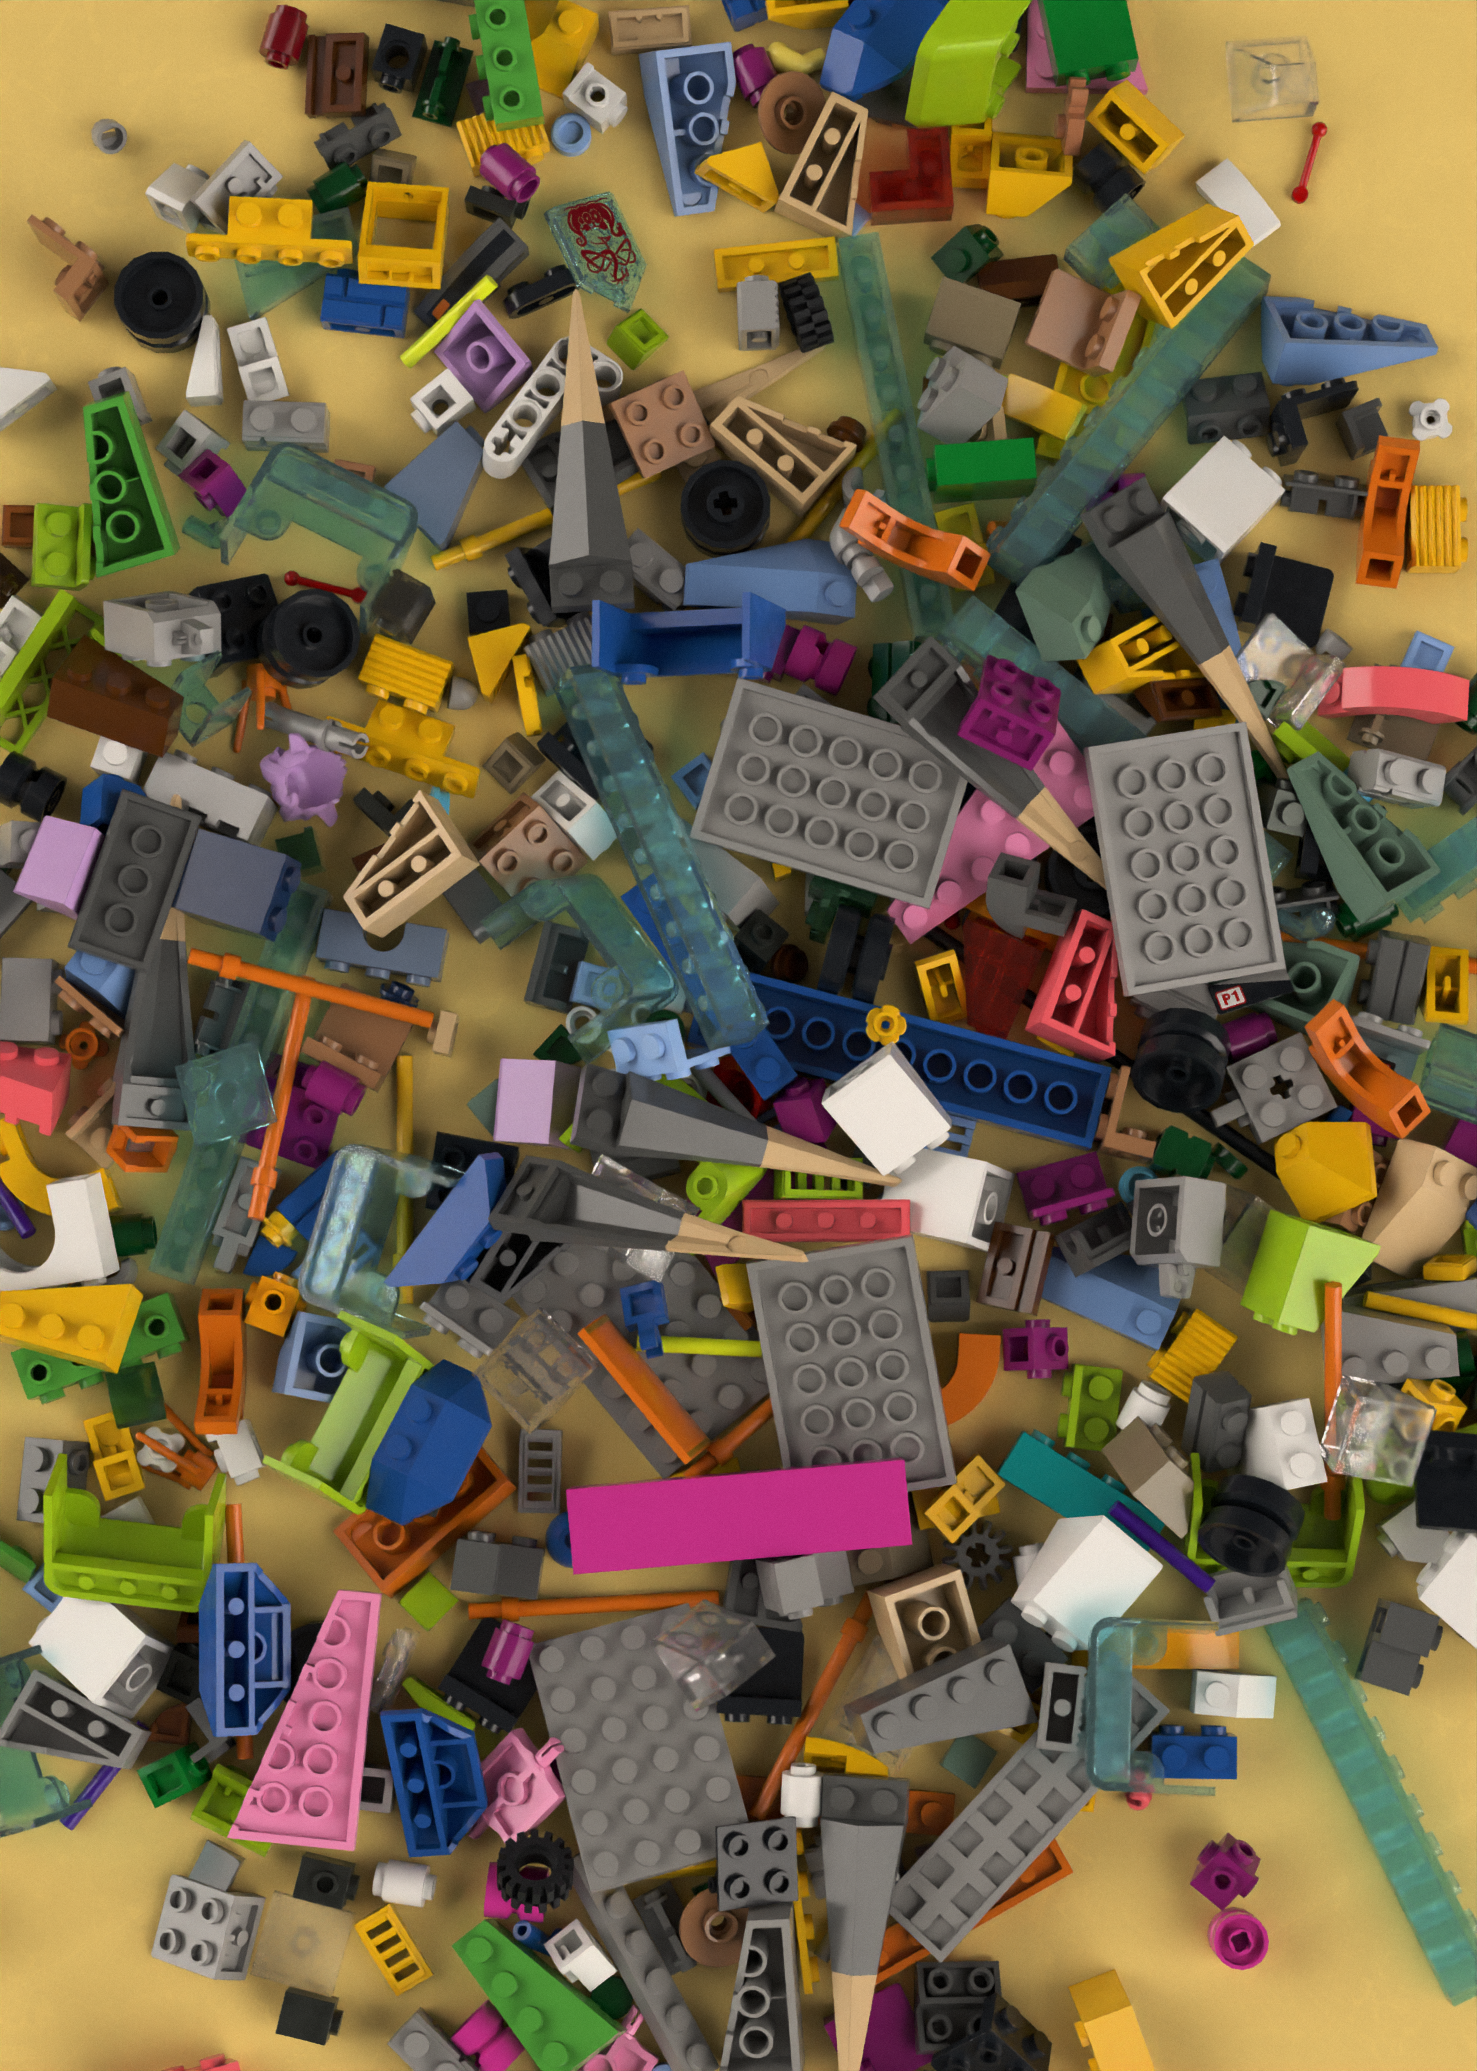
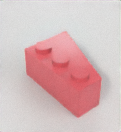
[1025,909,1118,1063]
[0,1041,71,1136]

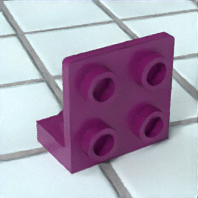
[957,655,1061,771]
[246,1054,339,1169]
[1016,1151,1115,1227]
[823,1982,933,2071]

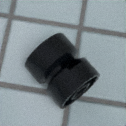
[1072,140,1146,219]
[0,751,67,823]

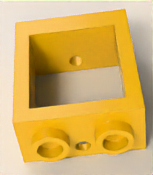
[358,181,449,290]

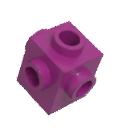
[1003,1319,1069,1379]
[1190,1833,1261,1911]

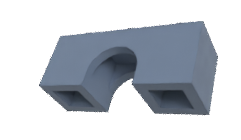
[315,908,450,987]

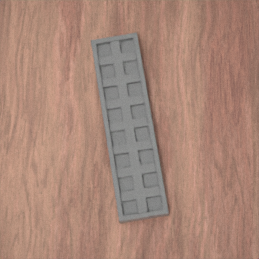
[889,1652,1170,1963]

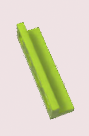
[0,588,104,754]

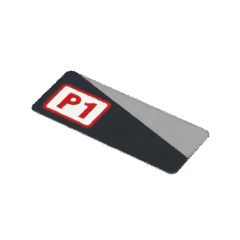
[1208,969,1294,1015]

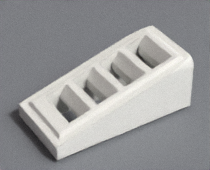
[186,315,224,407]

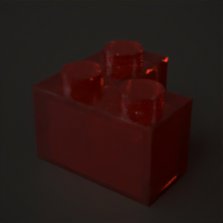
[868,127,954,226]

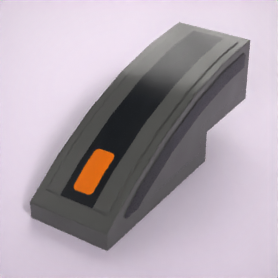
[414,217,529,341]

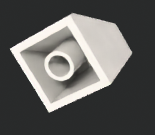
[1160,436,1285,564]
[821,1041,952,1176]
[877,1148,1015,1253]
[1227,1398,1328,1490]
[1011,1515,1163,1652]
[1416,1531,1477,1649]
[28,1597,175,1719]

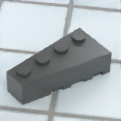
[843,1637,1038,1754]

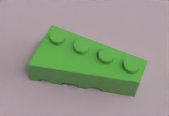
[83,391,181,578]
[452,1919,627,2071]

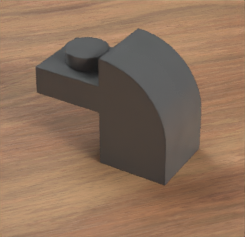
[986,852,1077,939]

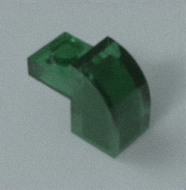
[805,875,879,945]

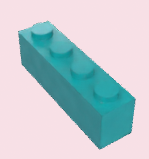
[996,1429,1165,1552]

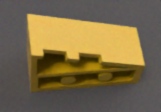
[1108,204,1254,329]
[1076,614,1205,694]
[0,1284,143,1374]
[1068,1969,1155,2071]

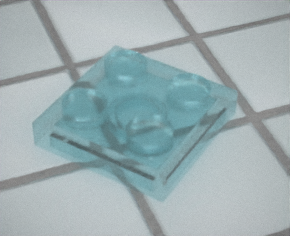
[175,1041,278,1148]

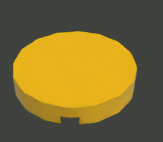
[512,654,543,737]

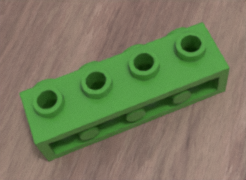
[468,0,545,132]
[11,1293,190,1405]

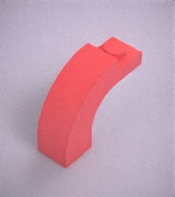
[1317,666,1470,724]

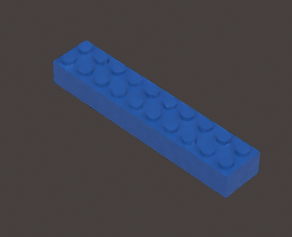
[687,964,1112,1151]

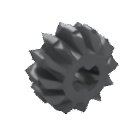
[942,1520,1013,1590]

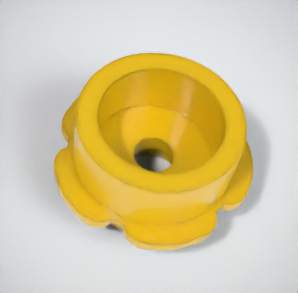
[865,1004,907,1046]
[260,1210,299,1248]

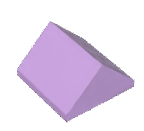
[434,299,533,413]
[13,815,106,920]
[493,1058,581,1149]

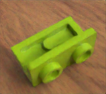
[1271,712,1350,772]
[190,1764,272,1857]

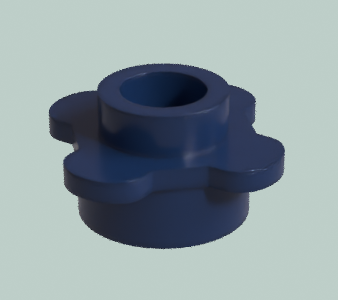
[379,981,419,1008]

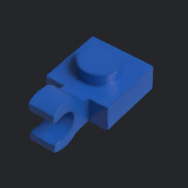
[620,1279,670,1359]

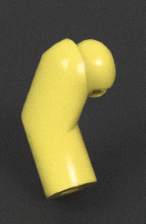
[767,41,826,75]

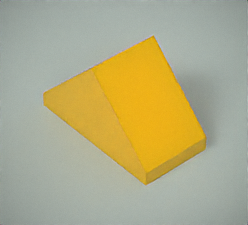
[694,142,780,213]
[467,623,532,704]
[1418,946,1469,1025]
[912,949,971,1024]

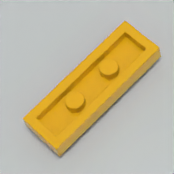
[713,236,839,293]

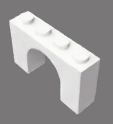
[0,1172,120,1292]

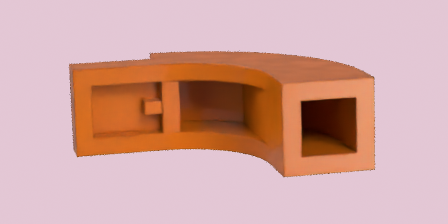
[1356,435,1420,589]
[839,489,991,591]
[1304,999,1431,1140]
[194,1289,247,1435]
[941,1333,1001,1426]

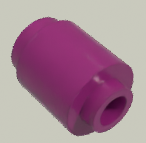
[733,44,778,109]
[480,143,540,203]
[1221,1012,1278,1064]
[301,1060,367,1116]
[481,1619,535,1685]

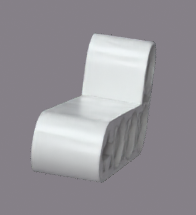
[482,336,623,479]

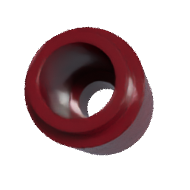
[259,5,309,70]

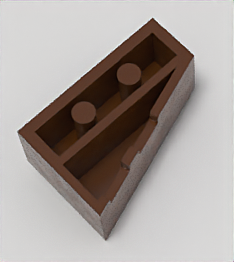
[47,634,184,758]

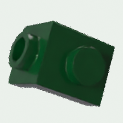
[931,224,1003,284]

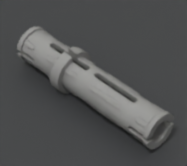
[264,702,369,759]

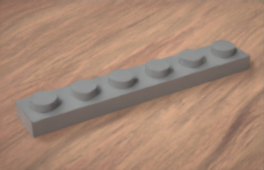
[572,1853,720,2071]

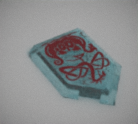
[544,191,647,313]

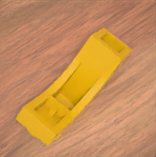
[0,1118,124,1216]

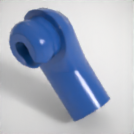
[513,1920,562,1957]

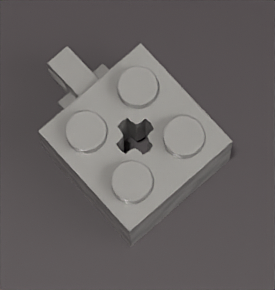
[103,591,222,667]
[1209,1032,1337,1145]
[1130,1176,1226,1299]

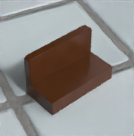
[977,254,1059,308]

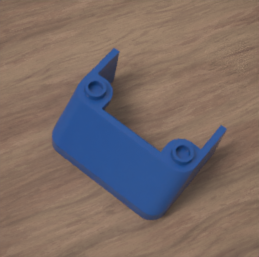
[592,592,786,685]

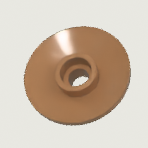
[758,71,826,154]
[679,1889,749,1968]

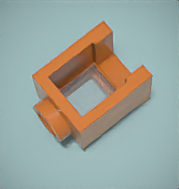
[106,1124,179,1173]

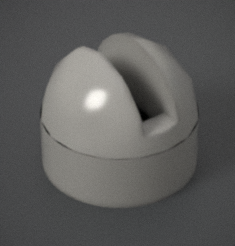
[91,119,127,154]
[1316,628,1353,664]
[447,676,478,710]

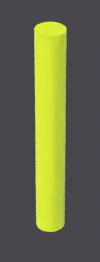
[400,275,498,368]
[636,1334,762,1358]

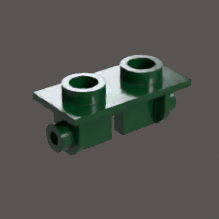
[412,37,474,128]

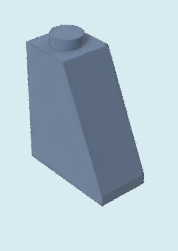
[384,421,484,552]

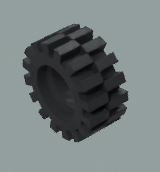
[779,272,834,353]
[497,1830,574,1914]

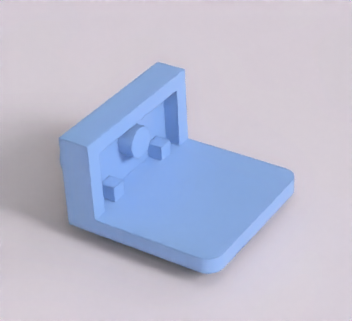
[607,1019,731,1081]

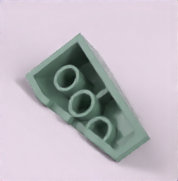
[1015,541,1119,662]
[1286,751,1441,924]
[1207,939,1360,1036]

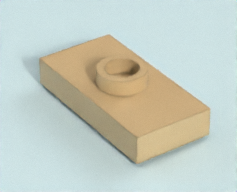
[608,5,692,55]

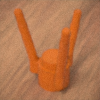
[233,663,292,753]
[135,1395,218,1492]

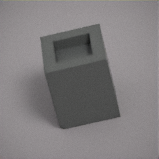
[1335,398,1389,461]

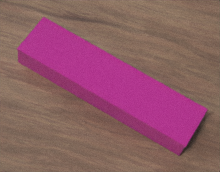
[566,1457,912,1575]

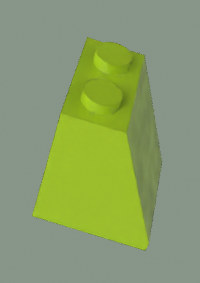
[1240,1209,1381,1335]

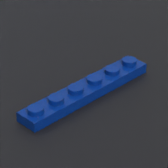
[620,873,799,1101]

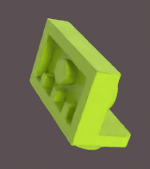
[31,503,96,591]
[1057,1364,1123,1452]

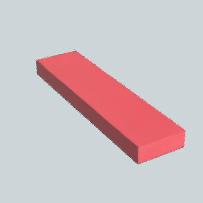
[742,1199,910,1242]

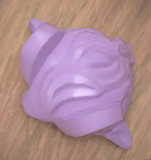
[260,733,348,827]

